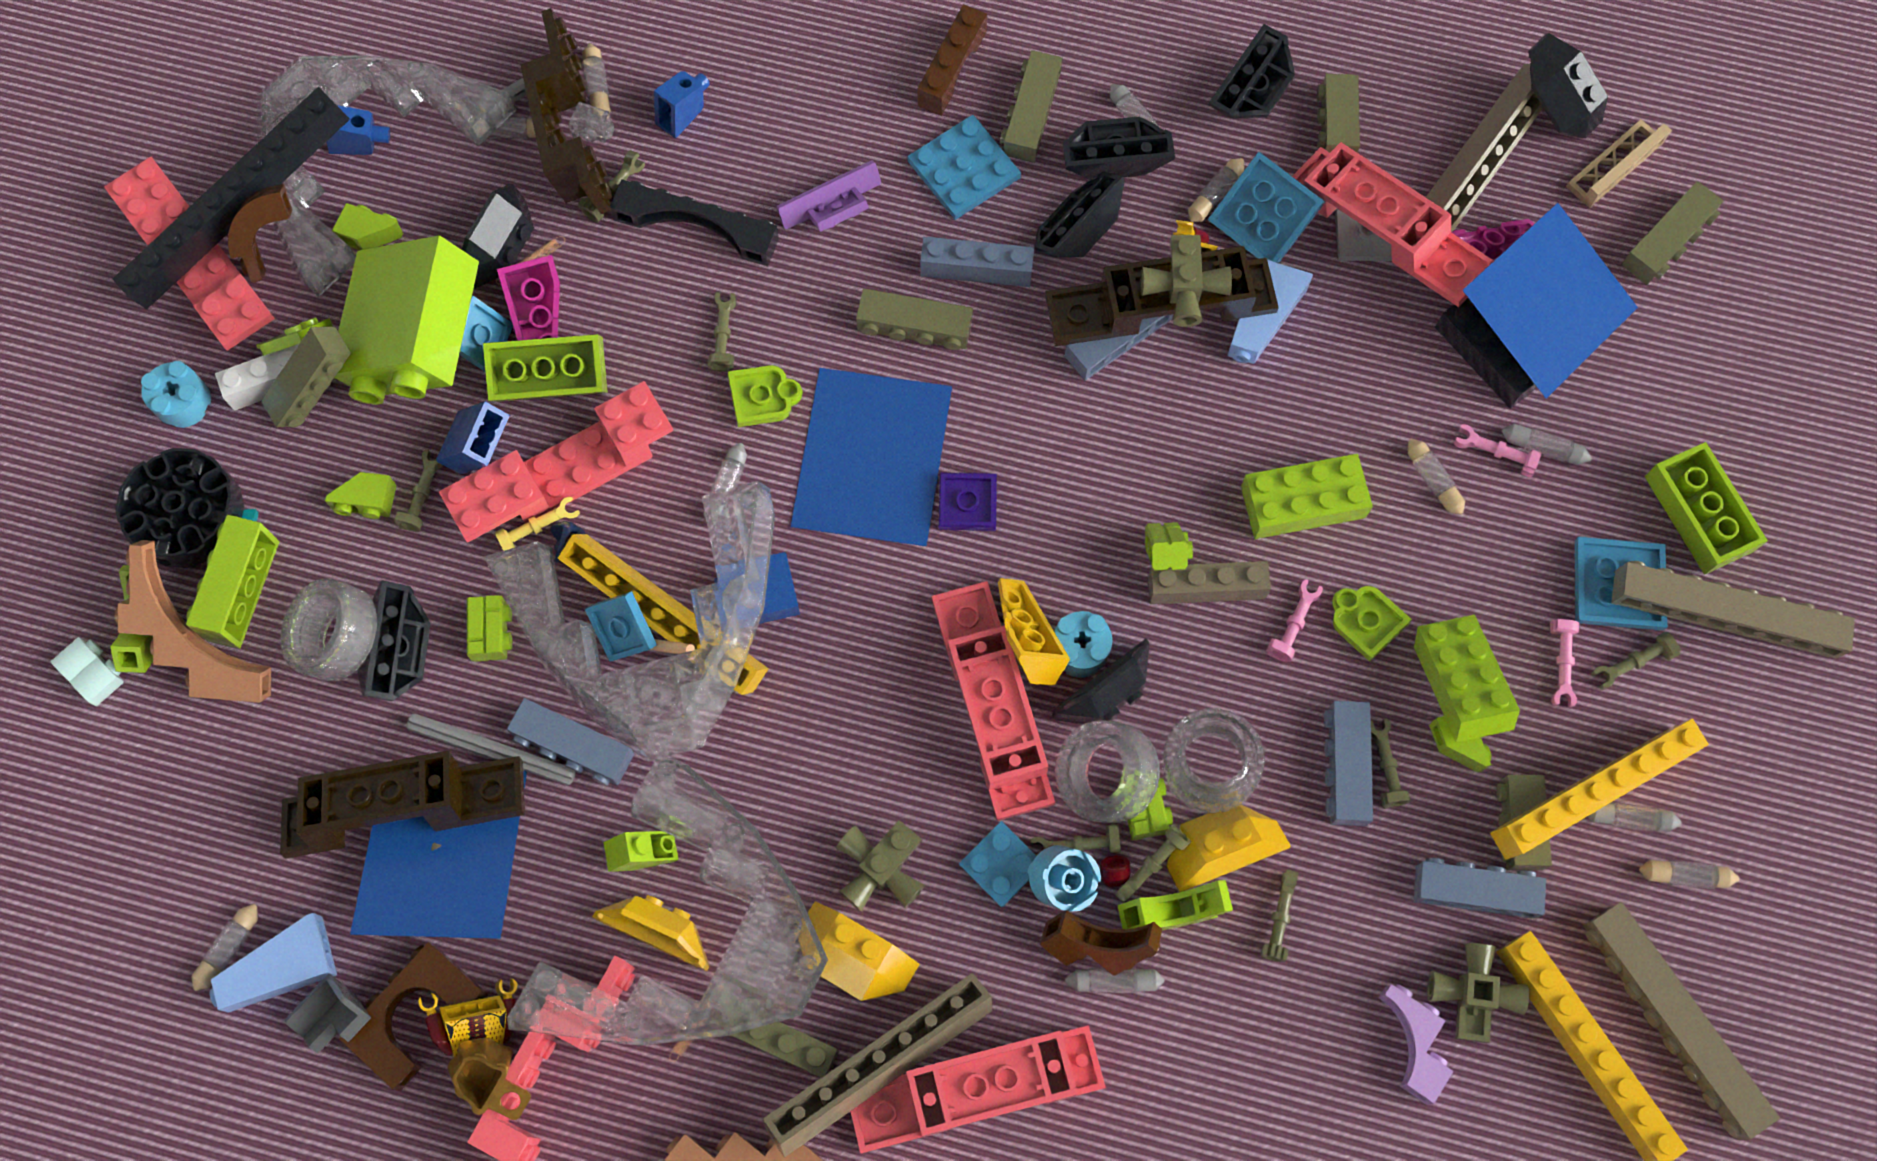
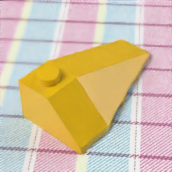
[998,578,1070,685]

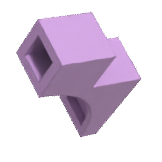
[1378,984,1454,1105]

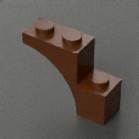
[1040,910,1162,976]

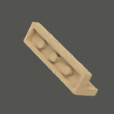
[1566,119,1672,208]

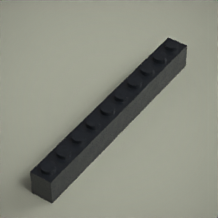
[113,86,350,309]

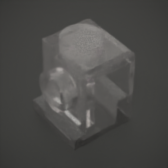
[568,102,614,143]

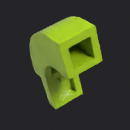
[110,565,153,673]
[1117,880,1233,930]

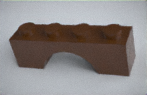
[917,4,987,116]

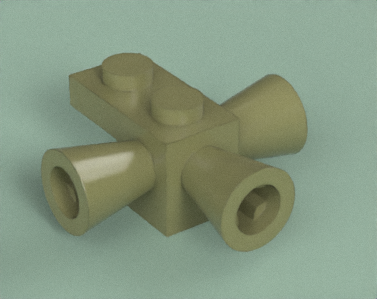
[1141,235,1232,327]
[836,820,925,912]
[1427,943,1529,1044]

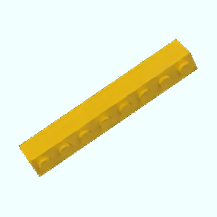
[558,534,769,695]
[1490,718,1709,860]
[1496,931,1688,1161]

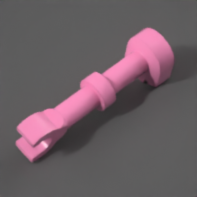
[1454,424,1542,478]
[1266,579,1323,662]
[1550,619,1579,708]

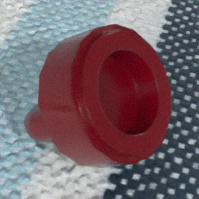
[1100,855,1131,887]

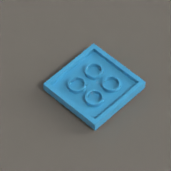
[907,115,1021,220]
[1208,152,1325,263]
[1575,537,1668,631]

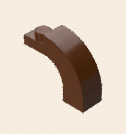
[228,184,293,283]

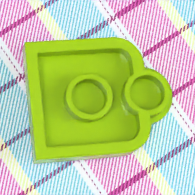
[256,317,333,356]
[728,365,802,427]
[1332,586,1412,662]

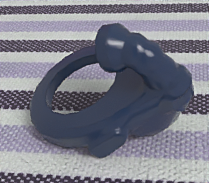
[550,521,585,563]

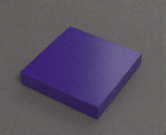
[939,473,997,531]

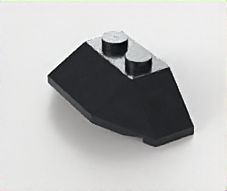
[1208,24,1295,119]
[1528,33,1608,139]
[1062,117,1175,180]
[1034,171,1125,257]
[462,183,534,289]
[357,580,431,702]
[1052,638,1150,725]

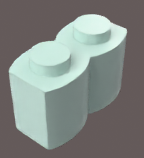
[50,637,124,707]

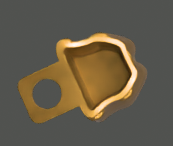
[448,1038,531,1120]

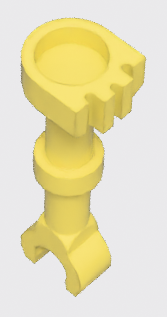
[494,497,580,556]

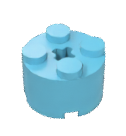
[141,361,211,428]
[1054,611,1112,678]
[1027,845,1101,912]

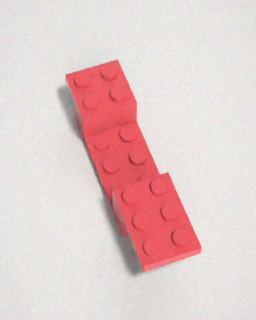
[1292,142,1494,307]
[104,156,275,351]
[438,381,673,543]
[931,581,1055,821]
[467,955,635,1161]
[850,1025,1106,1154]

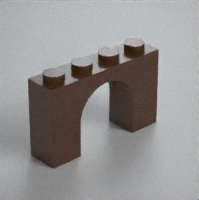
[339,942,488,1091]

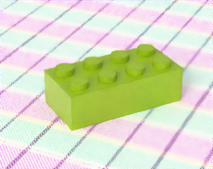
[483,334,608,402]
[1644,442,1768,575]
[1241,453,1373,539]
[186,515,280,649]
[1414,614,1520,743]

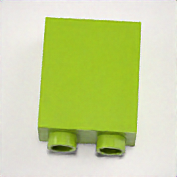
[334,235,479,405]

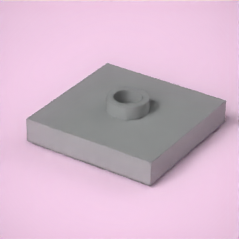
[1335,209,1392,261]

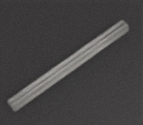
[406,714,576,786]

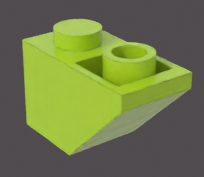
[332,203,404,251]
[325,472,397,519]
[1429,716,1492,772]
[603,831,679,872]

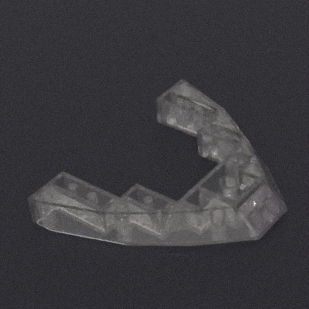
[257,55,517,297]
[483,481,775,761]
[507,752,828,1046]

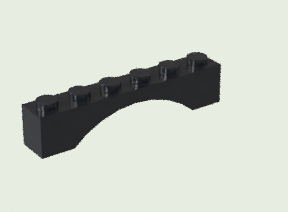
[610,179,779,267]

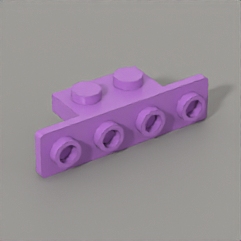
[777,160,881,232]

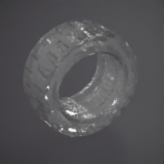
[281,578,377,682]
[1162,708,1265,813]
[1055,720,1160,823]

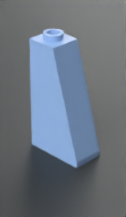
[1227,258,1313,364]
[210,913,337,1013]

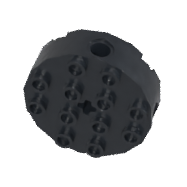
[115,448,244,568]

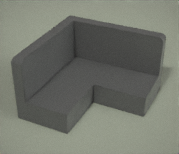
[285,973,371,1054]

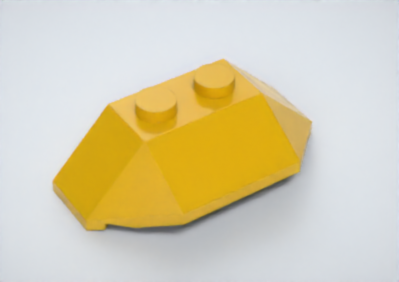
[1166,802,1291,892]
[592,895,709,972]
[799,901,920,1001]

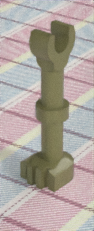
[577,150,645,223]
[707,292,736,372]
[394,449,444,532]
[1591,632,1681,690]
[1371,718,1411,809]
[1031,824,1121,856]
[1115,824,1192,903]
[1260,869,1299,962]

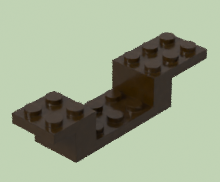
[520,8,612,214]
[1045,246,1279,347]
[280,750,525,859]

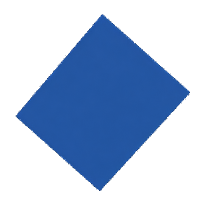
[1463,203,1638,399]
[790,368,952,547]
[350,770,527,939]

